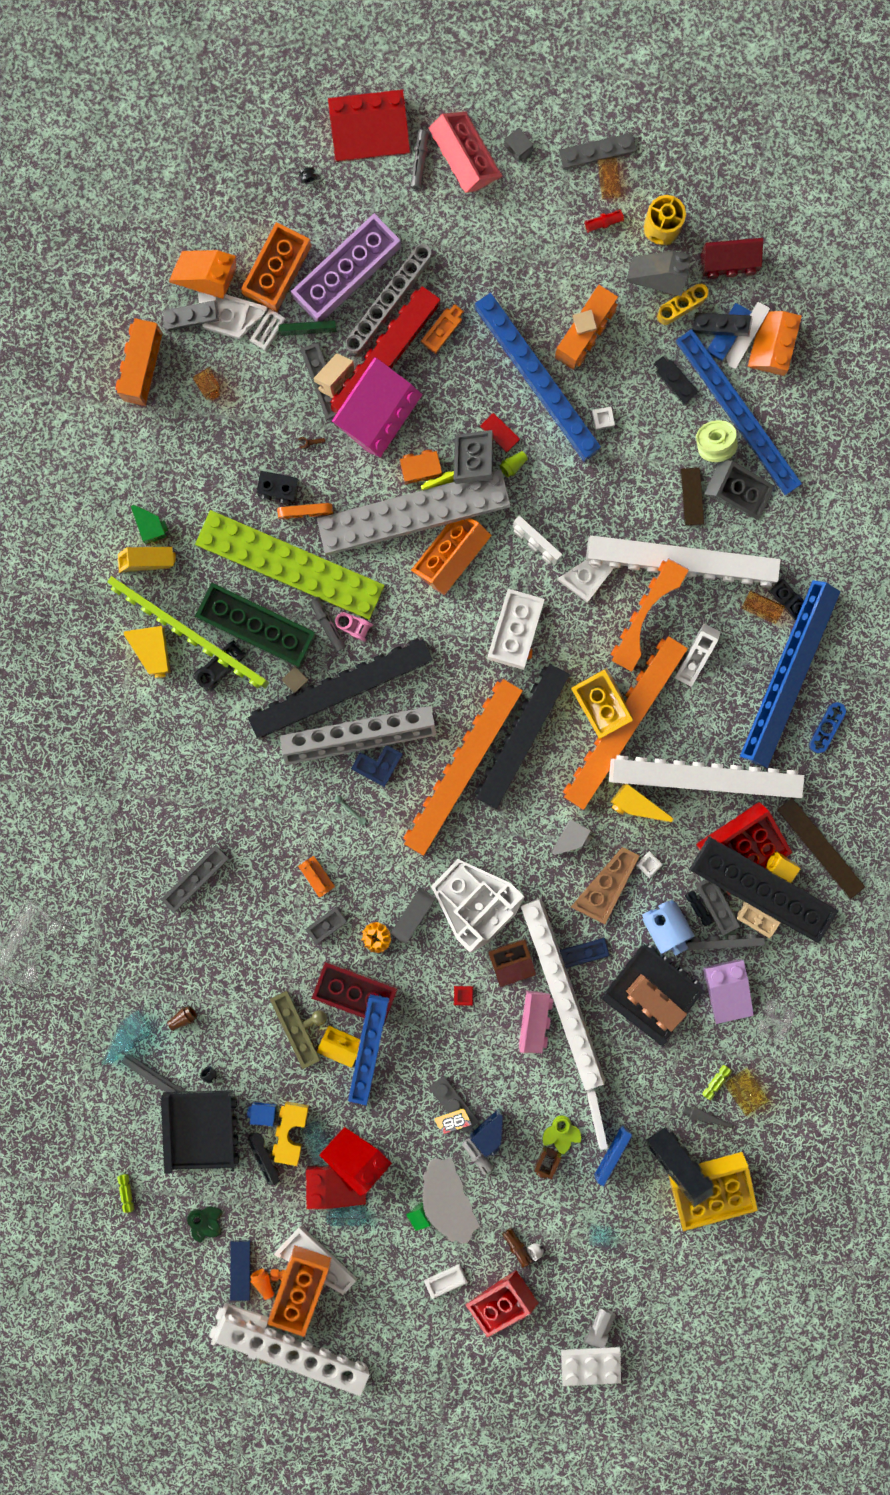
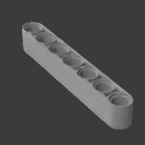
[346,244,431,356]

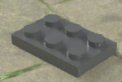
[454,430,494,484]

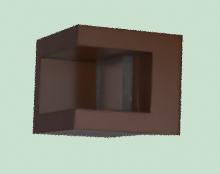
[534,1145,561,1179]

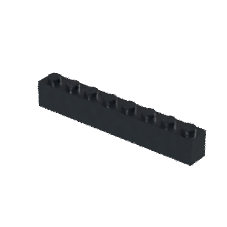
[475,663,570,809]

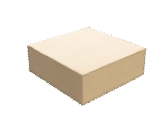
[572,310,597,335]

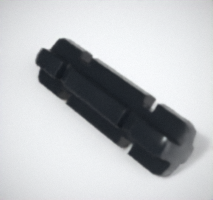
[685,890,713,926]

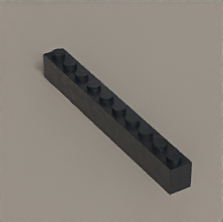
[248,638,433,739]

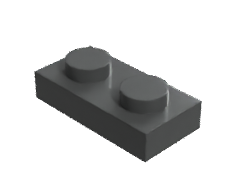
[305,906,348,945]

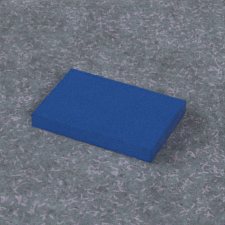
[594,1125,632,1187]

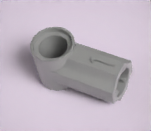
[584,1307,616,1348]

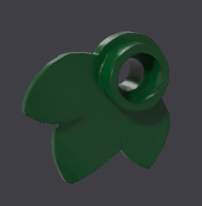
[187,1206,223,1243]

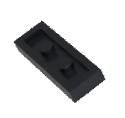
[692,312,753,337]

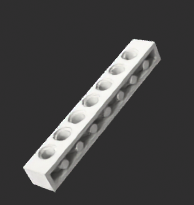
[215,1313,370,1396]

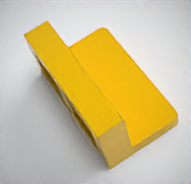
[317,1025,360,1068]

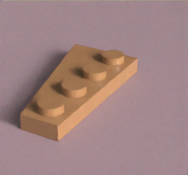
[570,847,639,924]

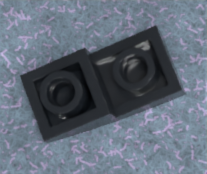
[768,579,804,621]

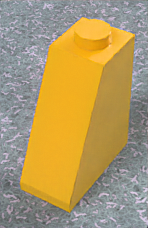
[118,547,176,573]
[123,626,171,678]

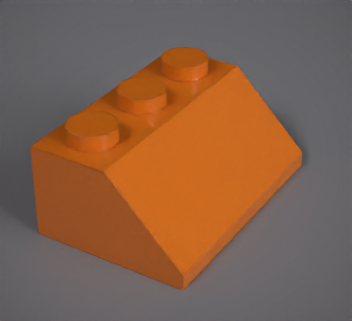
[748,311,802,376]

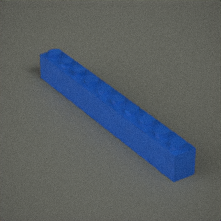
[475,292,601,462]
[740,580,841,768]

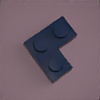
[351,745,403,787]

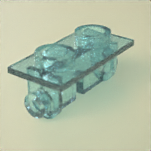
[326,1205,366,1226]

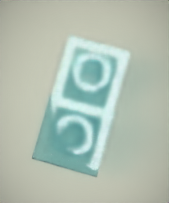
[300,1120,328,1166]

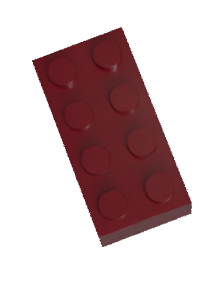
[311,960,398,1025]

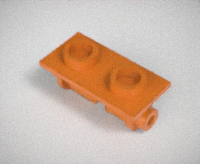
[298,856,335,898]

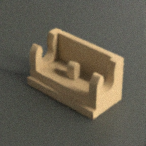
[314,353,355,398]
[737,902,781,938]

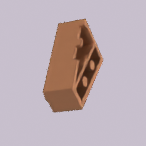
[626,974,687,1032]

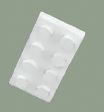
[487,589,545,670]

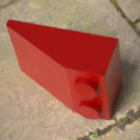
[319,1127,392,1196]
[306,1166,366,1209]
[466,1270,538,1338]

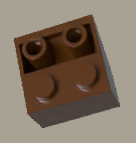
[488,938,536,987]

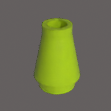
[499,451,528,477]

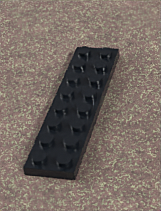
[689,836,838,944]

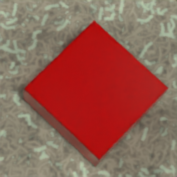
[454,986,473,1006]

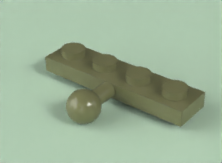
[270,991,327,1069]

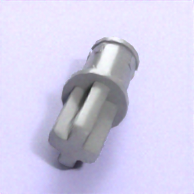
[462,1138,494,1175]

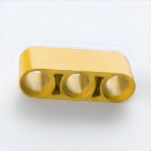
[657,284,709,325]

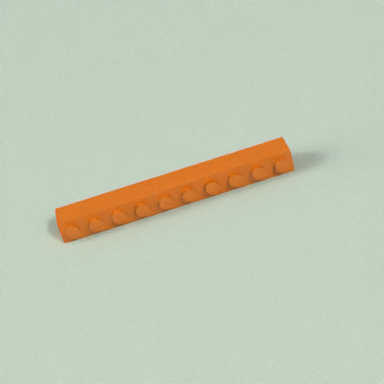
[563,636,688,810]
[403,679,523,856]

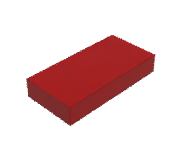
[480,413,520,453]

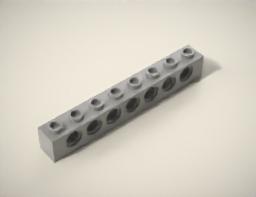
[280,706,436,765]

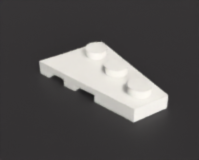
[557,560,613,602]

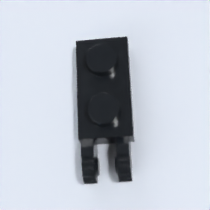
[247,1133,281,1185]

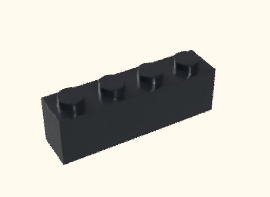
[646,1127,714,1208]

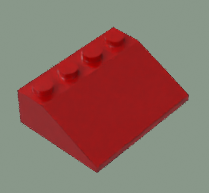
[328,89,410,162]
[696,802,792,895]

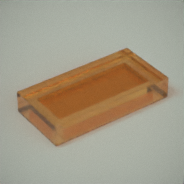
[598,158,621,199]
[741,590,785,624]

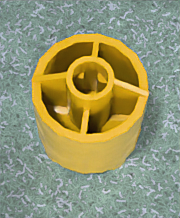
[643,195,686,245]

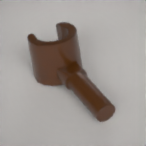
[298,437,325,450]

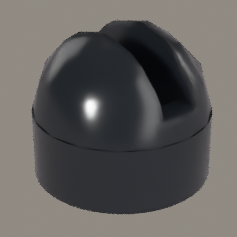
[200,1066,217,1084]

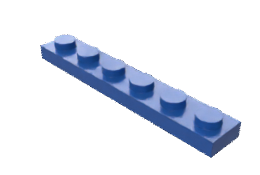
[348,994,389,1106]

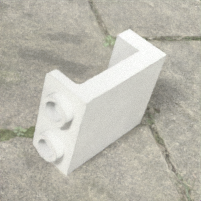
[209,1303,269,1360]

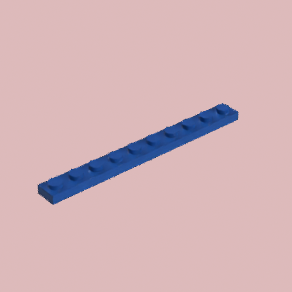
[675,329,802,496]

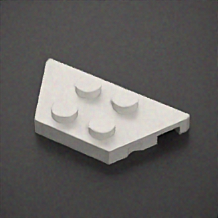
[197,291,268,339]

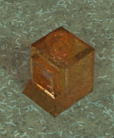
[192,366,221,401]

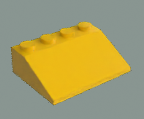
[668,1152,758,1231]

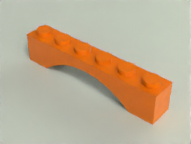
[610,558,689,672]

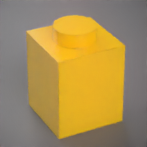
[766,852,800,883]

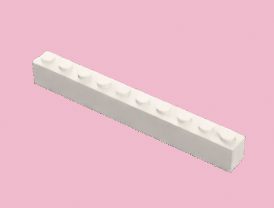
[586,535,780,587]
[609,755,804,798]
[521,898,605,1091]

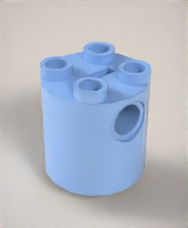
[642,900,695,956]

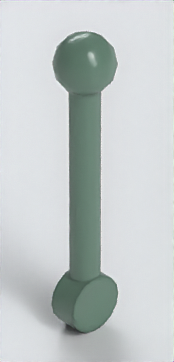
[335,795,366,825]

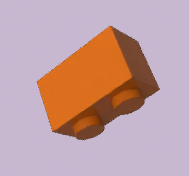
[400,449,442,485]

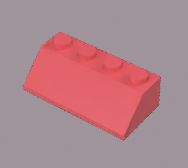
[429,112,502,193]

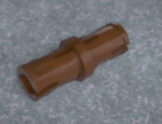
[502,1227,533,1268]

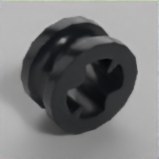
[299,167,317,184]

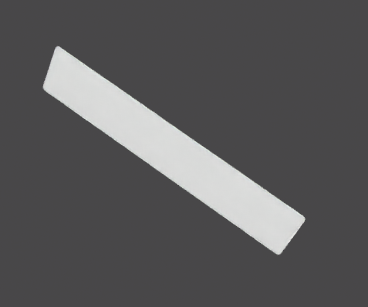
[726,302,770,369]

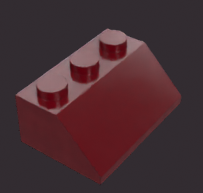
[700,238,763,279]

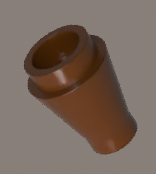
[167,1006,197,1031]

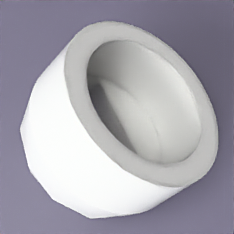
[527,1243,544,1261]

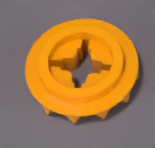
[361,922,391,953]

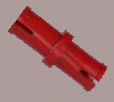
[584,209,624,233]

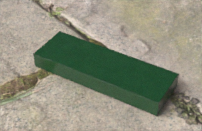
[278,320,337,336]

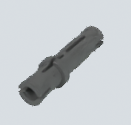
[410,130,430,190]
[309,597,346,653]

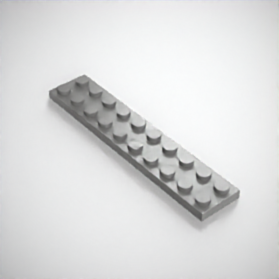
[317,470,511,556]

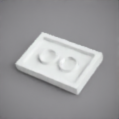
[513,516,562,565]
[561,1347,621,1386]

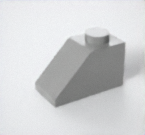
[551,819,592,855]

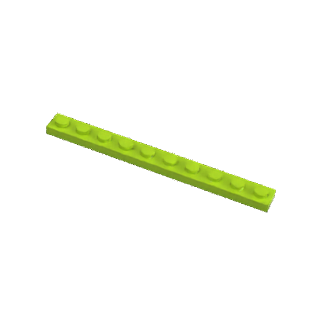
[107,576,269,689]

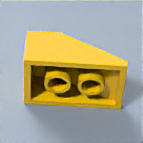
[571,668,633,739]
[610,784,674,822]

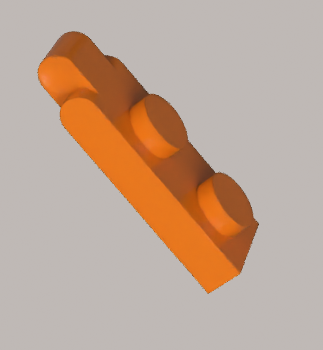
[421,304,464,354]

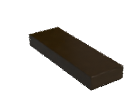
[680,467,704,526]

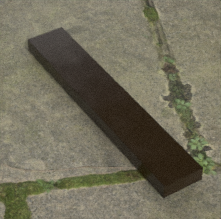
[777,798,865,899]

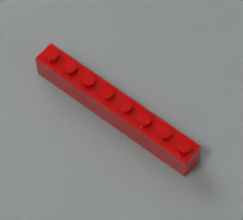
[331,286,440,414]

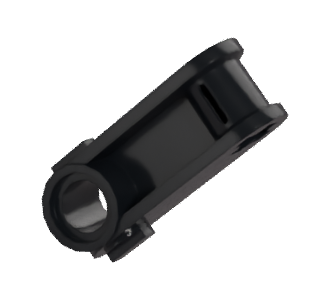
[194,640,247,692]

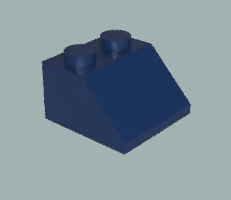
[470,1108,503,1158]

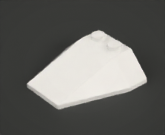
[431,859,524,953]

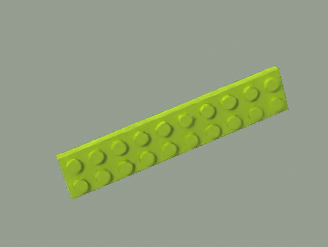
[195,510,385,620]

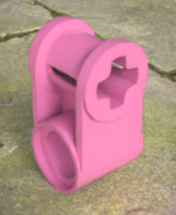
[335,612,373,642]

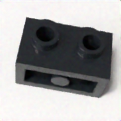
[256,471,300,505]

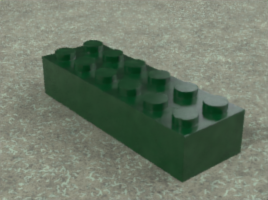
[195,582,317,669]

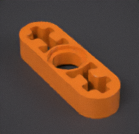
[277,503,333,519]

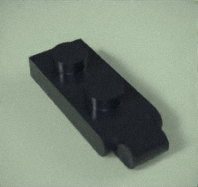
[654,356,699,405]

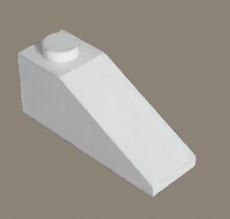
[675,623,721,687]

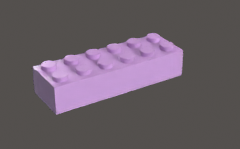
[291,213,401,322]

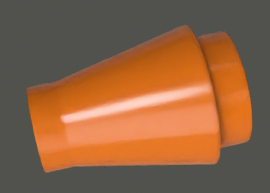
[250,1269,274,1300]

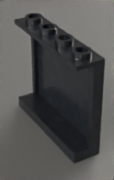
[600,943,706,1047]
[161,1090,239,1174]

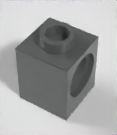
[504,127,533,163]

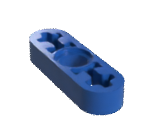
[809,702,846,753]

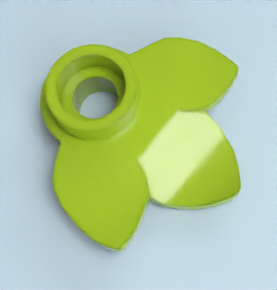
[543,1115,581,1154]

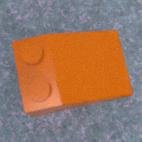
[169,250,236,299]

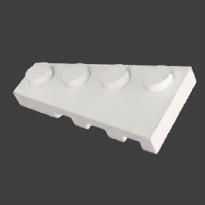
[274,1225,357,1294]

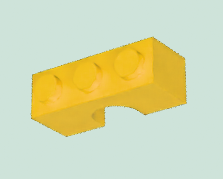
[272,1101,309,1166]

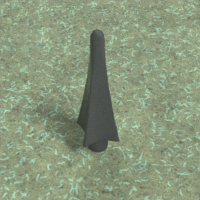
[682,1105,733,1128]

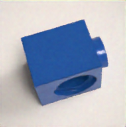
[247,1102,277,1126]

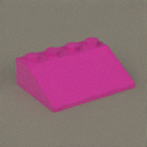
[332,357,422,457]

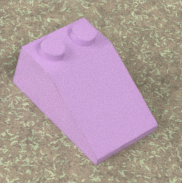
[703,959,754,1024]

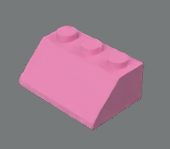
[519,990,553,1053]

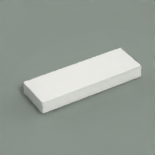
[586,1088,608,1150]

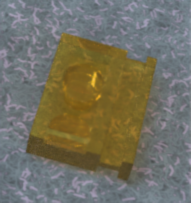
[723,1068,769,1116]

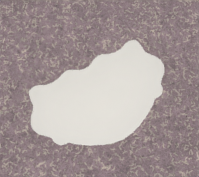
[423,1158,479,1243]

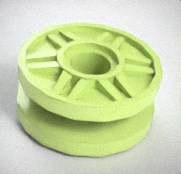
[696,420,738,462]

